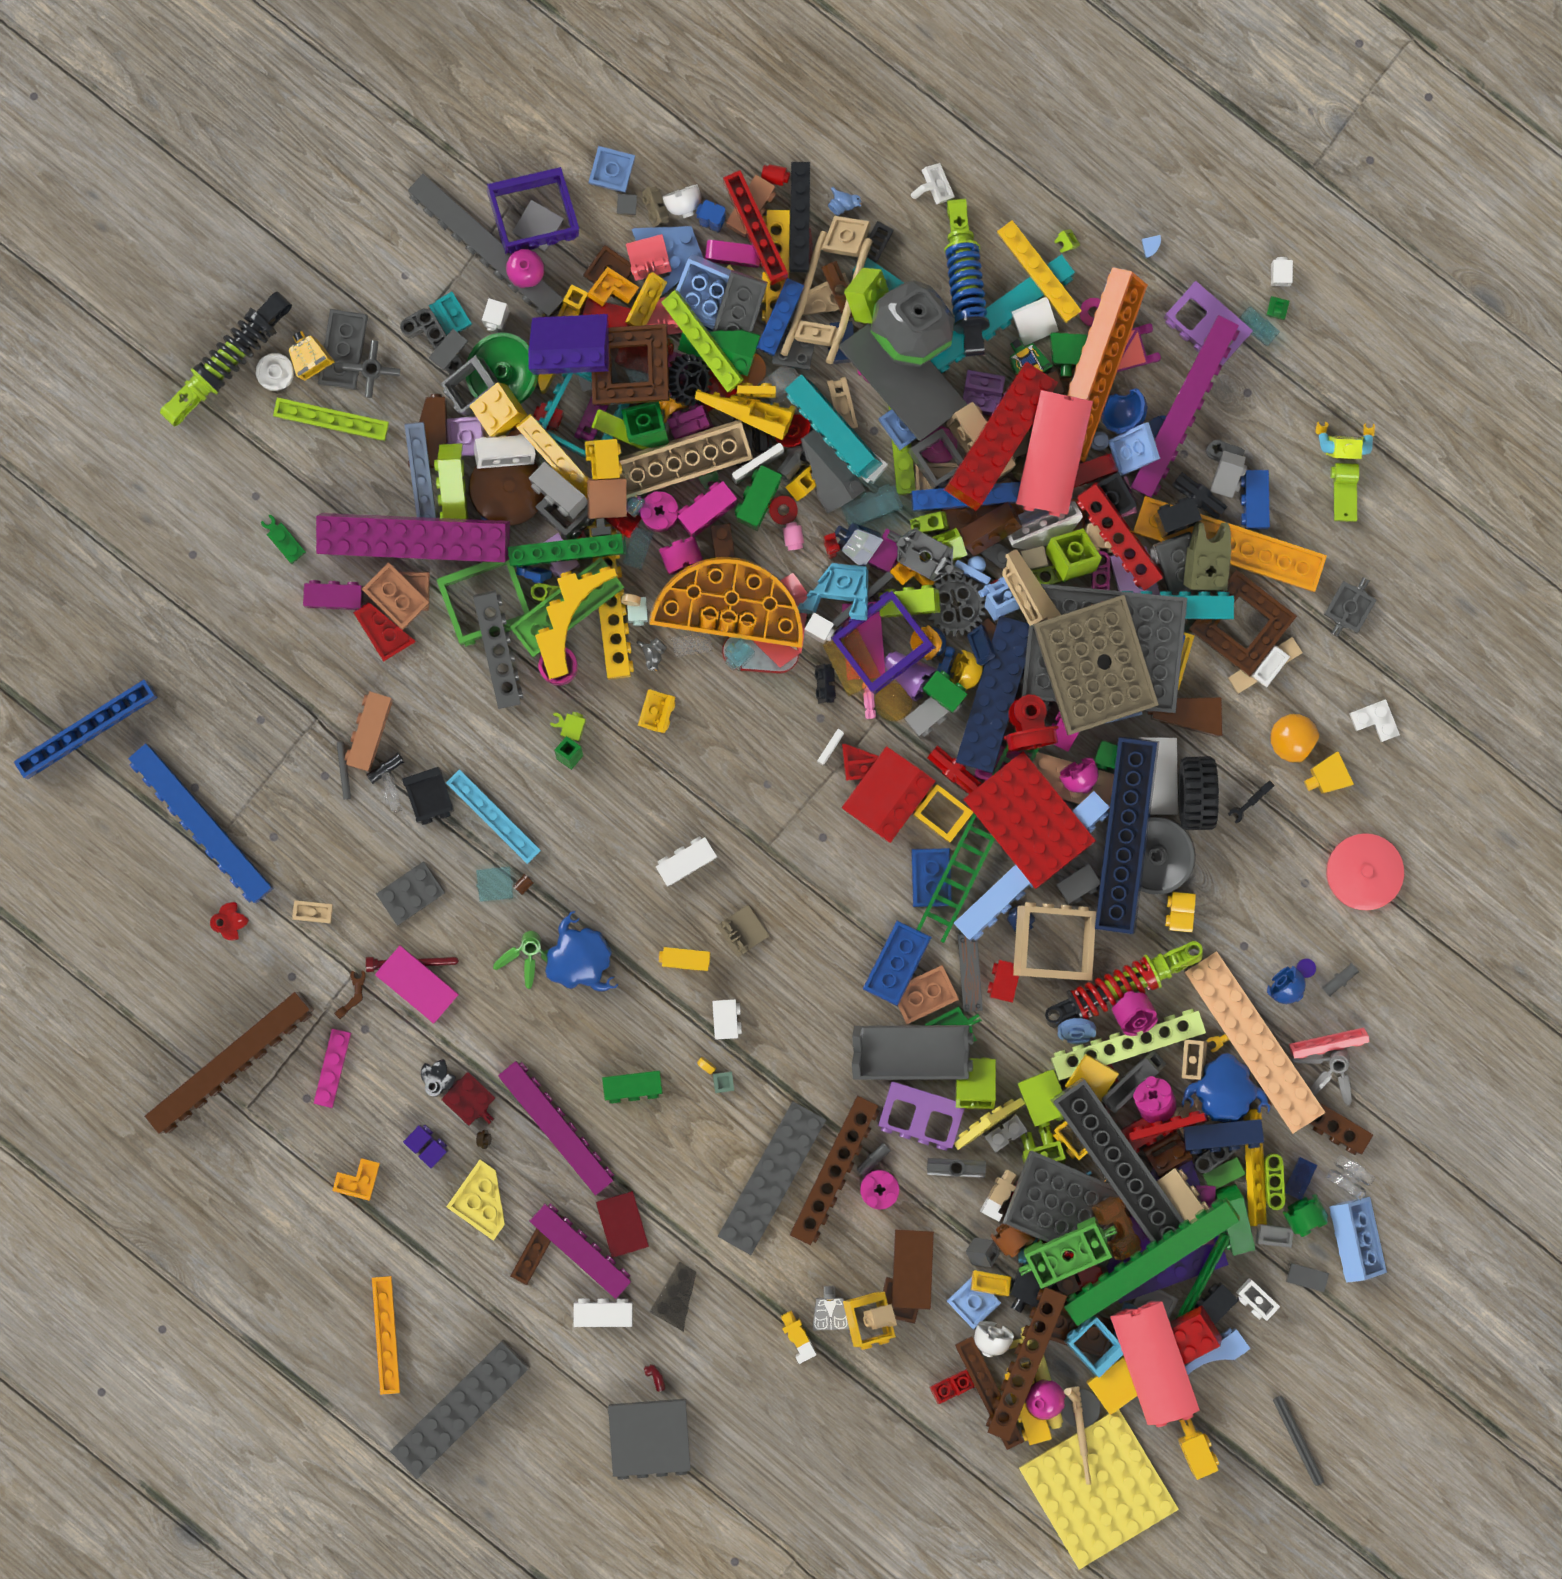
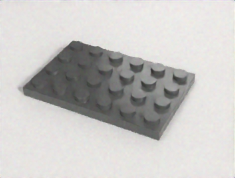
[1003,1151,1127,1267]

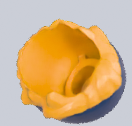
[910,625,946,661]

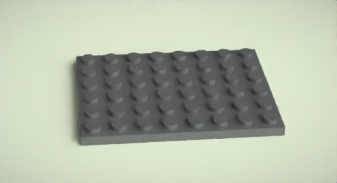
[1022,584,1187,713]

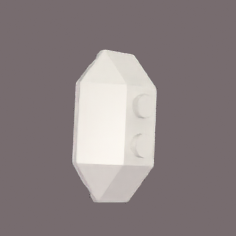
[1007,501,1083,550]

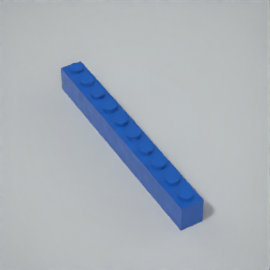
[128,743,274,904]

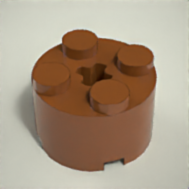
[990,1223,1036,1258]

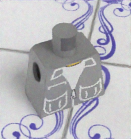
[813,1286,849,1331]

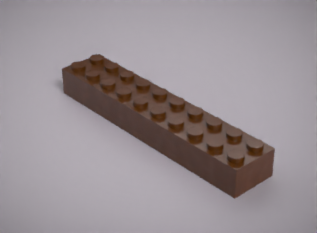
[144,992,314,1134]

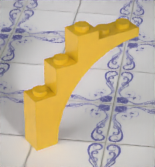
[535,566,618,680]

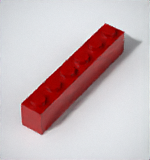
[723,170,788,286]

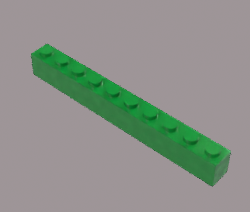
[1064,1197,1240,1326]

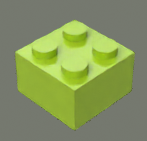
[844,268,889,324]
[1045,528,1102,581]

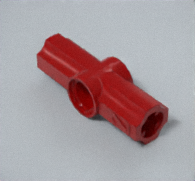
[927,745,981,794]

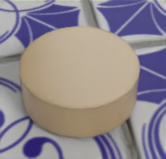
[621,594,641,606]

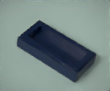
[967,624,996,666]

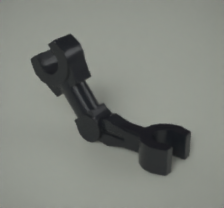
[1228,780,1275,823]

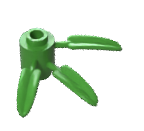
[493,931,548,989]

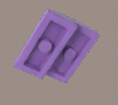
[963,370,1005,416]

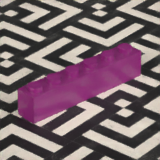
[529,1203,631,1299]

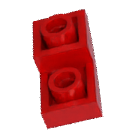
[930,1369,975,1404]

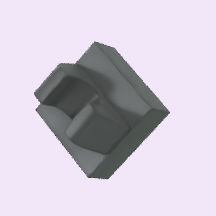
[591,518,612,537]

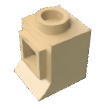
[863,1304,897,1329]

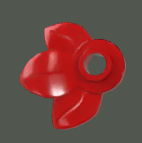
[210,902,249,941]

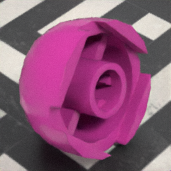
[506,249,544,288]
[1059,758,1099,794]
[1026,1379,1065,1420]

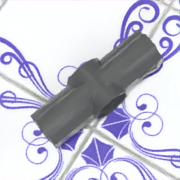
[777,428,823,482]
[927,1158,986,1178]

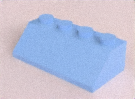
[1329,1197,1387,1283]

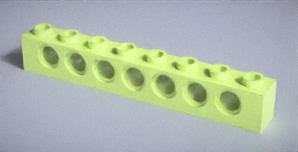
[1051,1008,1206,1080]

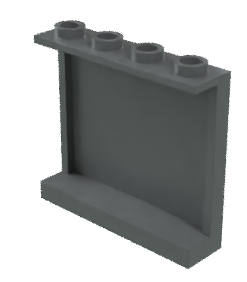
[608,1399,691,1480]

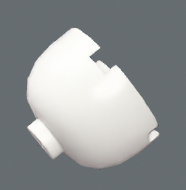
[662,184,701,218]
[974,1321,1014,1357]

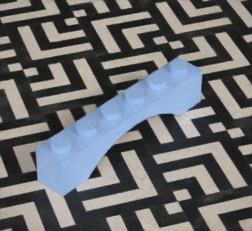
[1184,1328,1250,1375]

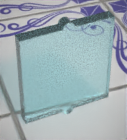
[476,867,513,902]

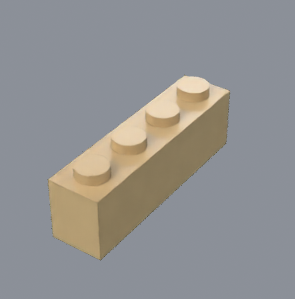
[1156,1168,1218,1246]

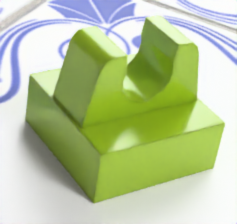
[1054,229,1080,253]

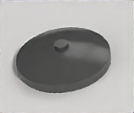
[1141,817,1196,894]

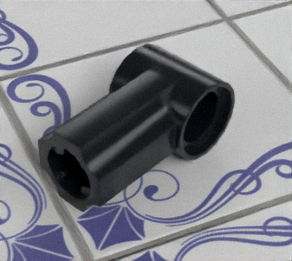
[755,428,772,453]

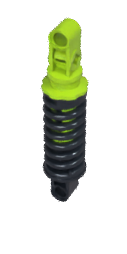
[160,291,292,427]

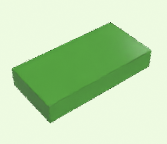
[1202,1157,1246,1189]

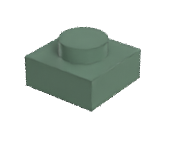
[713,1072,734,1093]

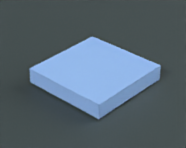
[947,1277,1001,1329]

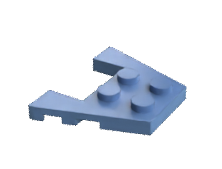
[632,226,703,298]

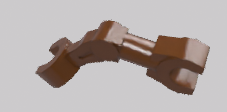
[334,971,366,1019]

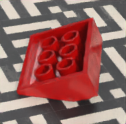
[841,746,935,843]

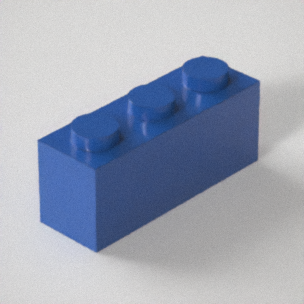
[1240,470,1270,530]

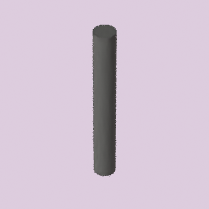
[337,742,351,800]

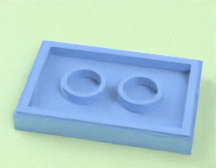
[1109,422,1160,476]

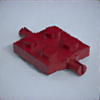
[441,1072,496,1126]

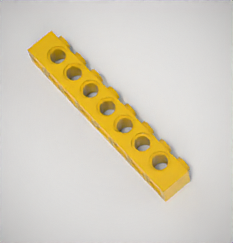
[589,524,634,680]

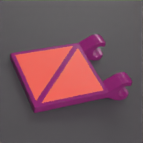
[1117,323,1161,372]

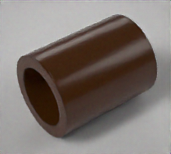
[513,874,534,895]

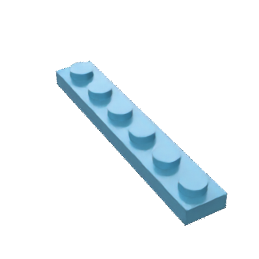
[446,769,541,864]

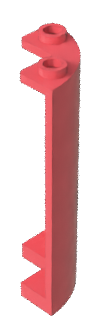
[1016,390,1093,517]
[1110,1301,1200,1427]

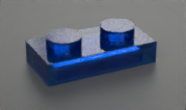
[1285,1157,1318,1200]

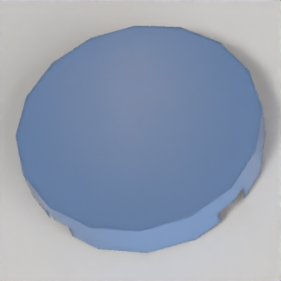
[1058,1018,1096,1044]

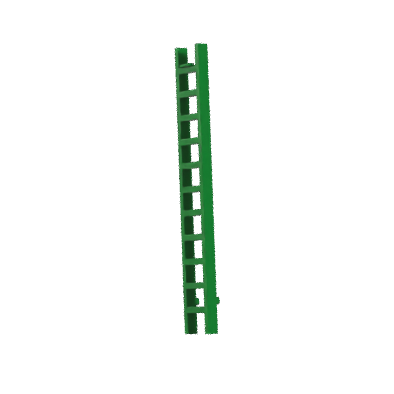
[916,729,1039,943]

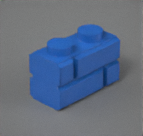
[696,200,726,233]

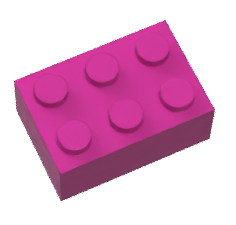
[678,481,738,537]

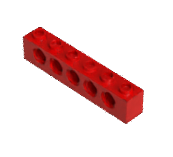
[1077,482,1164,591]

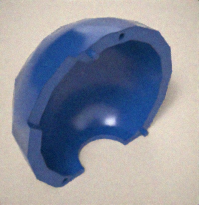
[1101,388,1148,434]

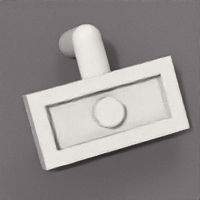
[911,163,955,205]

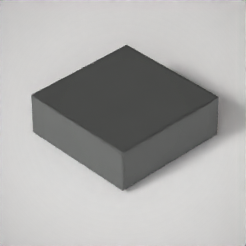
[617,194,637,215]

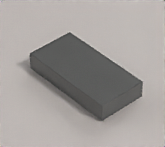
[429,329,468,371]
[1286,1263,1329,1292]

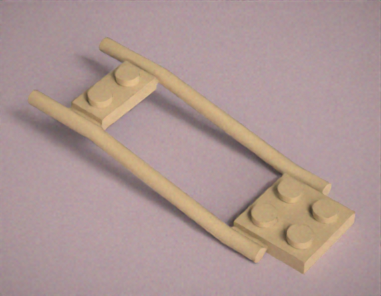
[781,216,873,364]

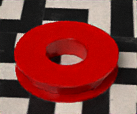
[769,496,798,525]

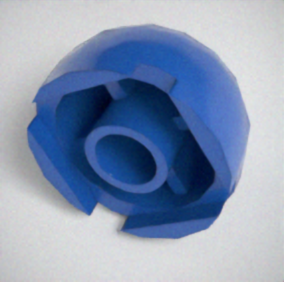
[1267,966,1306,1005]

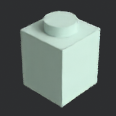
[627,597,648,626]

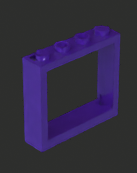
[487,167,579,254]
[831,591,936,694]

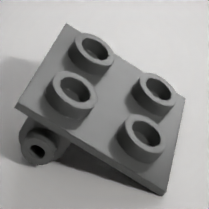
[772,330,814,371]

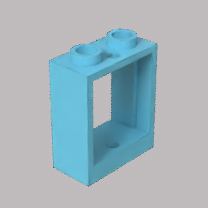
[1064,1316,1123,1378]

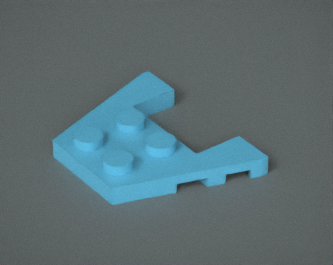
[797,563,869,621]

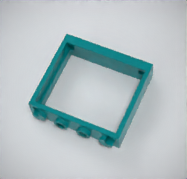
[538,372,630,459]

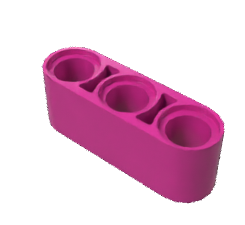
[705,240,760,268]
[1091,551,1110,590]

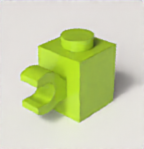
[550,712,587,742]

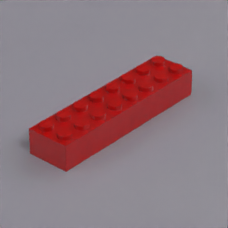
[944,361,1058,511]

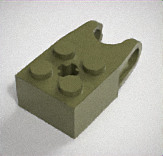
[1183,522,1231,591]

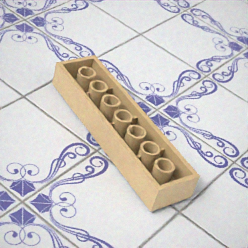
[619,420,753,499]

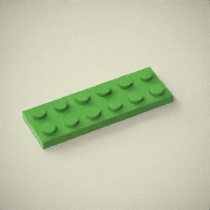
[510,557,625,658]

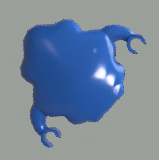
[545,911,619,991]
[1181,1053,1270,1123]

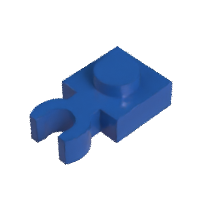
[516,565,552,583]
[937,646,956,676]

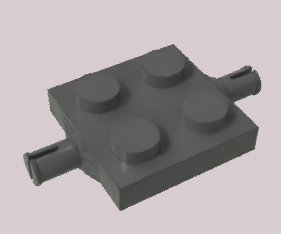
[1324,577,1377,637]

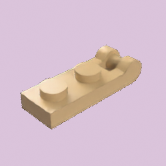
[827,377,858,429]

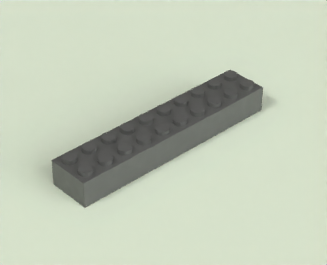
[1051,1078,1184,1242]

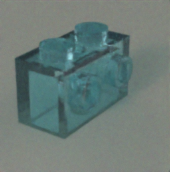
[725,639,755,671]

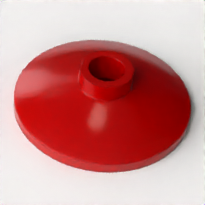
[775,415,811,447]

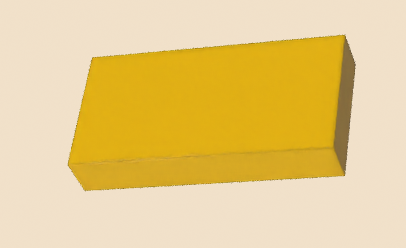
[971,1270,1011,1297]

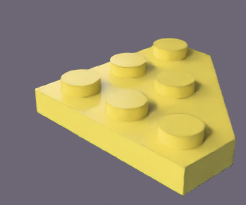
[954,1098,1025,1150]
[446,1159,505,1240]

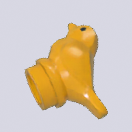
[659,394,688,424]

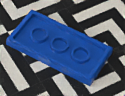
[863,921,931,1007]

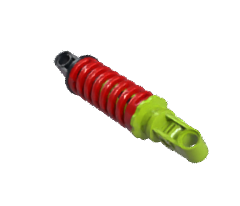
[1045,941,1203,1028]

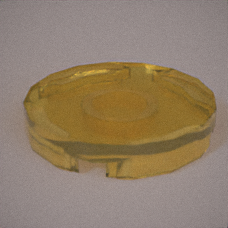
[874,683,912,721]

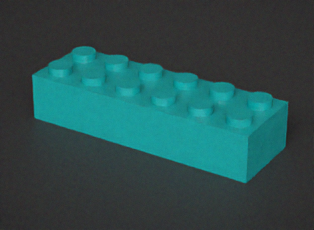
[784,374,883,479]

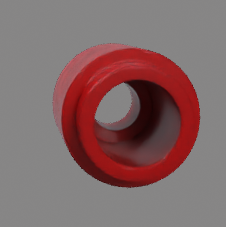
[761,164,790,186]

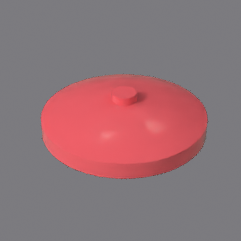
[1326,834,1404,910]

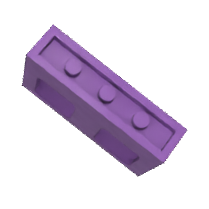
[1164,281,1253,366]
[878,1081,965,1151]

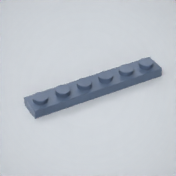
[404,422,437,518]

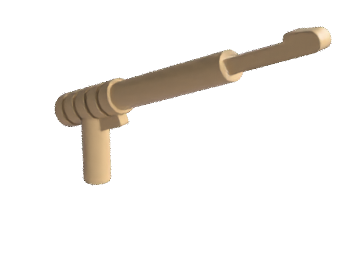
[1064,1386,1091,1485]

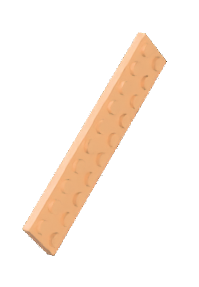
[1185,951,1325,1134]

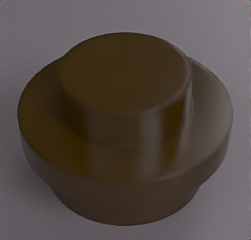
[476,1130,492,1149]

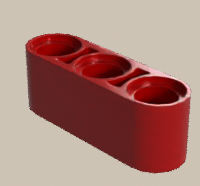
[1074,453,1118,488]

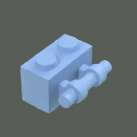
[978,577,1020,621]

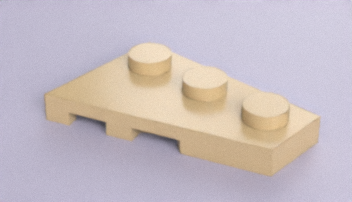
[796,273,850,316]

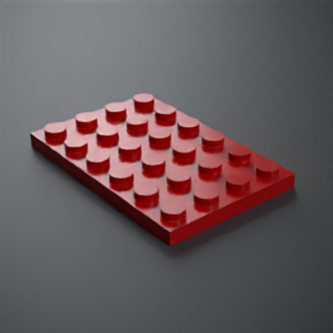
[963,751,1096,889]

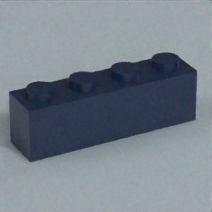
[1183,1119,1264,1154]

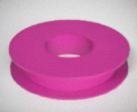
[1079,298,1101,327]

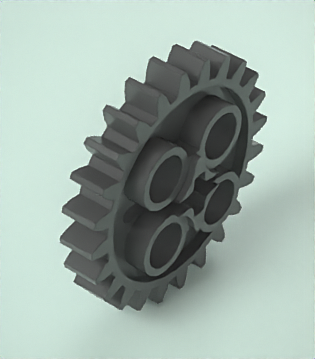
[928,575,986,637]

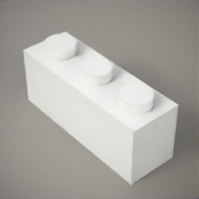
[474,434,536,469]
[656,836,717,887]
[574,1298,633,1327]

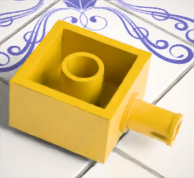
[1178,1418,1219,1480]

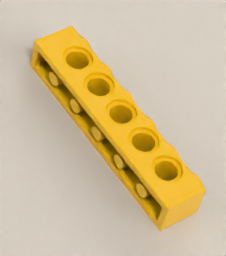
[762,210,790,327]

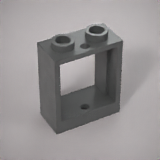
[441,355,500,416]
[908,428,963,489]
[536,499,595,540]

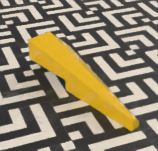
[695,389,796,440]

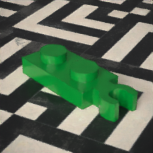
[261,515,306,565]

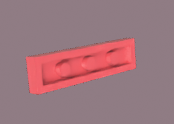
[1289,1028,1369,1059]

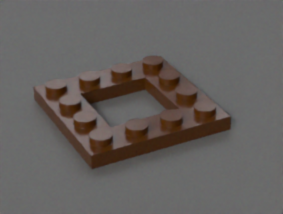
[592,324,670,406]
[1189,570,1297,677]

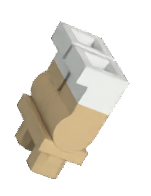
[980,1170,1018,1222]

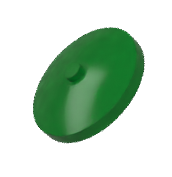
[466,333,539,404]

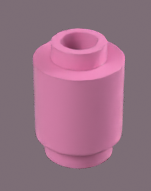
[782,522,804,551]

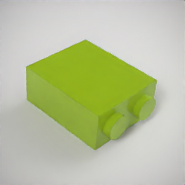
[956,1057,996,1109]
[1017,1069,1064,1129]

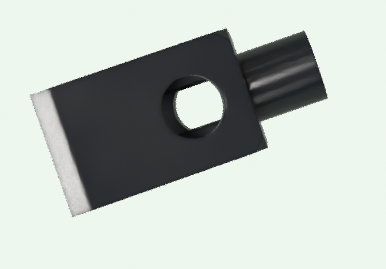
[1010,1264,1054,1313]

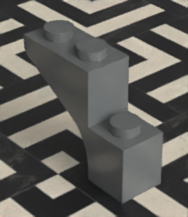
[1102,1050,1166,1113]

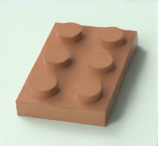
[362,562,430,630]
[898,965,959,1024]

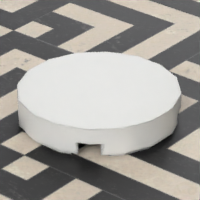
[256,353,294,391]

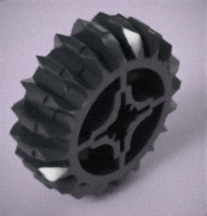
[669,354,713,406]

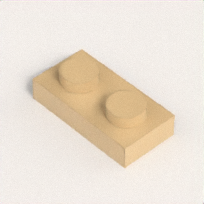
[292,900,333,924]

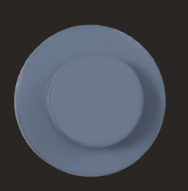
[1091,432,1109,451]

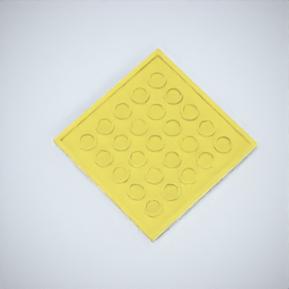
[1019,1409,1179,1570]

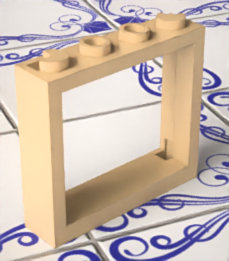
[1013,902,1096,981]

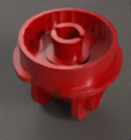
[1004,695,1059,751]

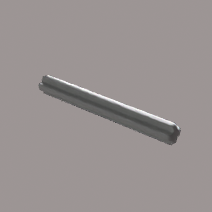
[1273,1396,1324,1486]

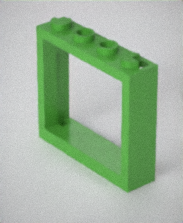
[436,560,530,647]

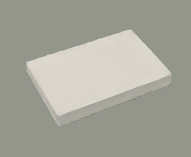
[732,443,784,485]

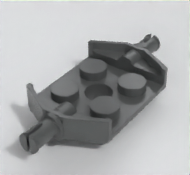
[886,527,964,582]

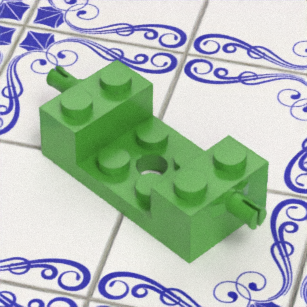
[1018,1217,1117,1289]

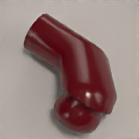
[644,1364,666,1392]

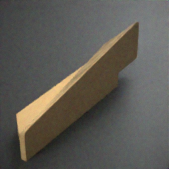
[1002,549,1061,626]

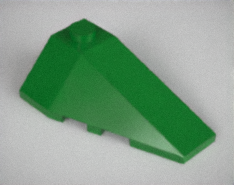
[678,330,761,376]

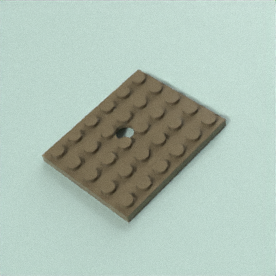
[1033,595,1159,735]

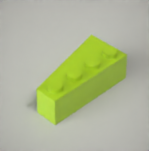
[434,443,468,519]

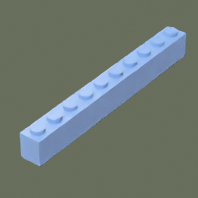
[954,791,1110,941]

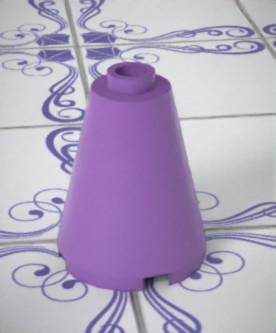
[884,651,938,701]

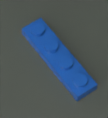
[757,278,804,356]

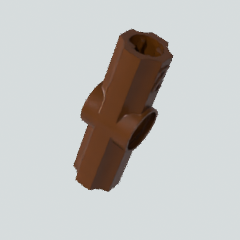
[821,261,853,319]

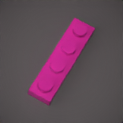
[313,1028,351,1108]

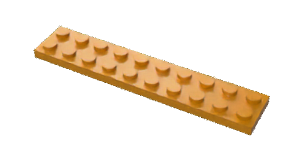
[1133,496,1327,592]

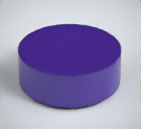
[1296,959,1316,978]

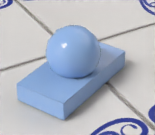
[954,556,991,586]

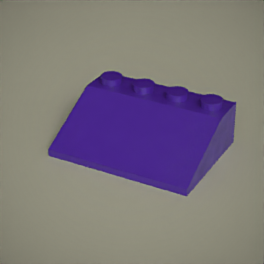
[528,314,609,375]

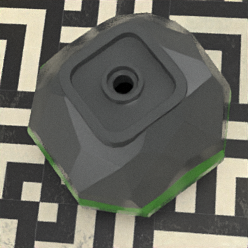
[870,280,955,367]

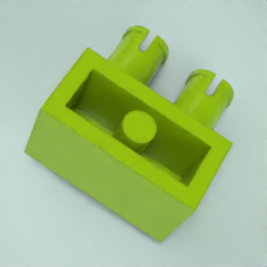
[1020,1126,1066,1165]

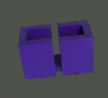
[403,1125,448,1168]

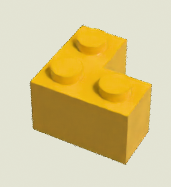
[585,439,622,480]

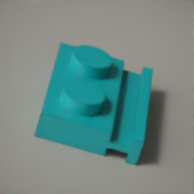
[428,291,472,335]

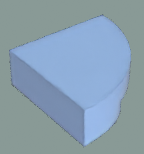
[1141,235,1161,258]

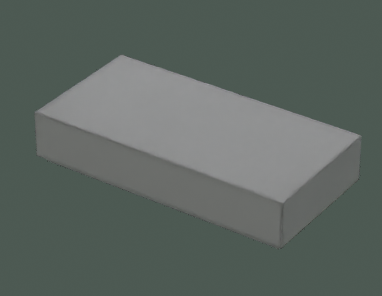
[1255,1224,1293,1248]

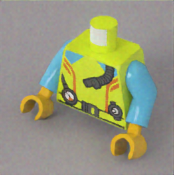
[1315,422,1375,459]

